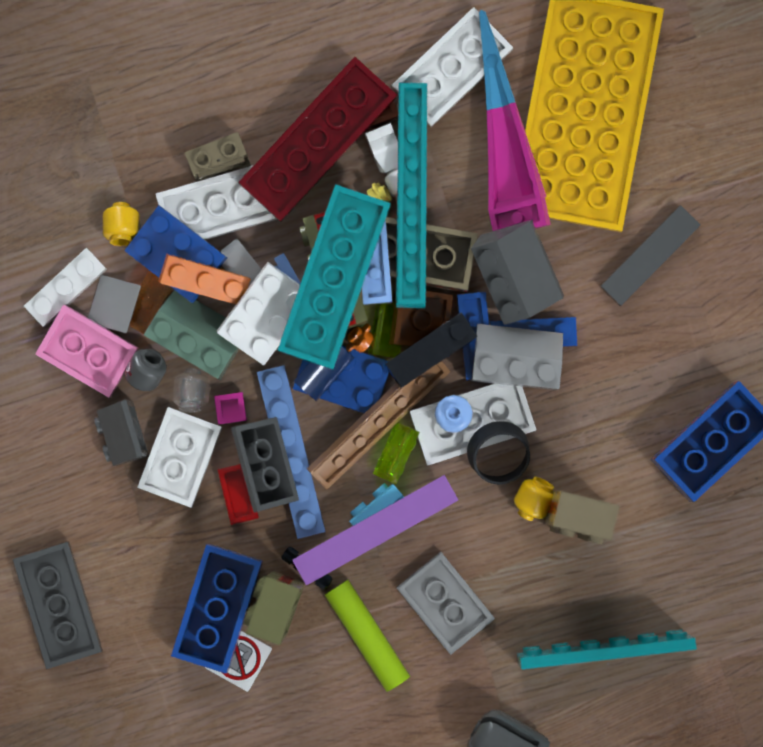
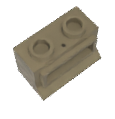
[185,132,251,182]

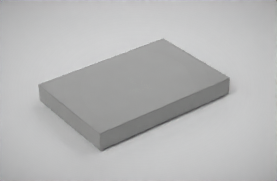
[396,551,495,655]

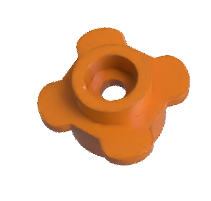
[346,323,374,353]

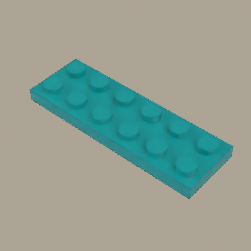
[278,184,391,370]
[517,629,697,670]

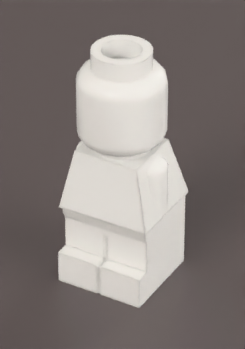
[365,123,398,198]

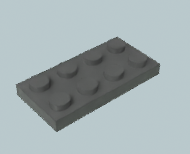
[13,541,103,669]

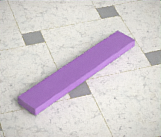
[292,475,458,585]

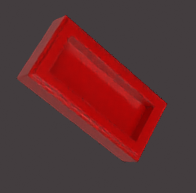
[218,464,259,525]

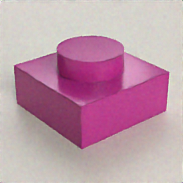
[214,392,247,425]

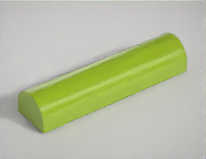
[324,579,410,692]

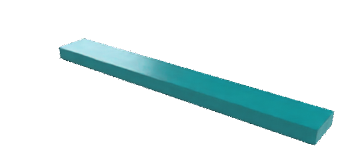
[396,83,427,308]

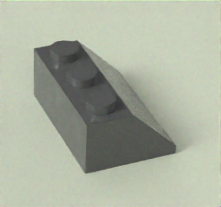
[471,220,564,325]
[231,417,299,513]

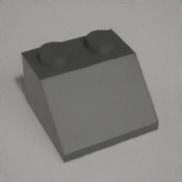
[94,400,149,466]

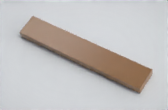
[307,362,451,490]

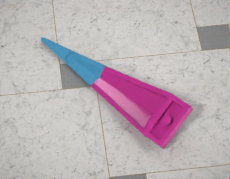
[479,10,551,231]

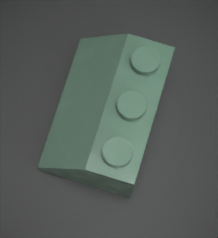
[144,290,239,381]

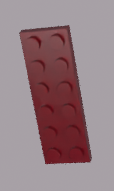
[238,57,397,222]

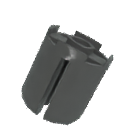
[467,709,550,747]

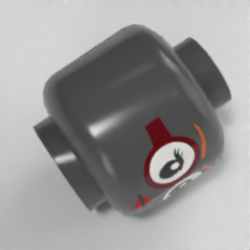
[125,349,167,391]

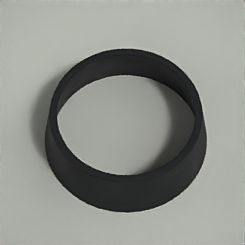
[467,421,530,485]

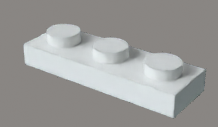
[24,248,107,327]

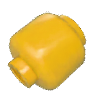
[102,202,140,246]
[513,476,554,521]

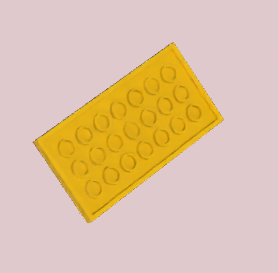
[525,0,664,232]

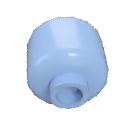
[435,395,473,433]

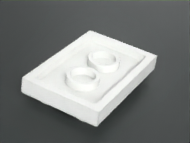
[217,262,300,365]
[137,407,222,508]

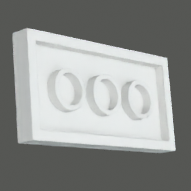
[392,7,513,127]
[156,166,277,240]
[410,384,536,466]

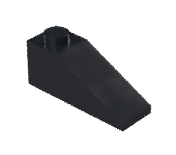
[385,312,478,388]

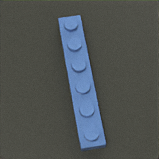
[257,365,326,539]

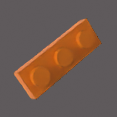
[158,254,251,304]

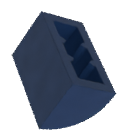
[293,346,354,401]

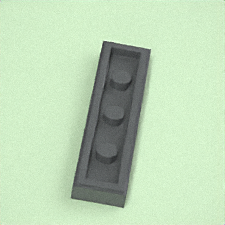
[600,205,701,306]

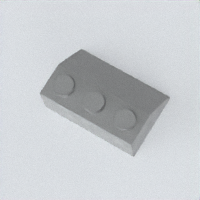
[471,324,563,390]

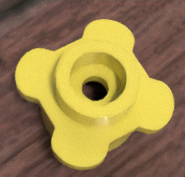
[367,182,392,208]

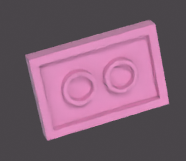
[35,305,139,398]

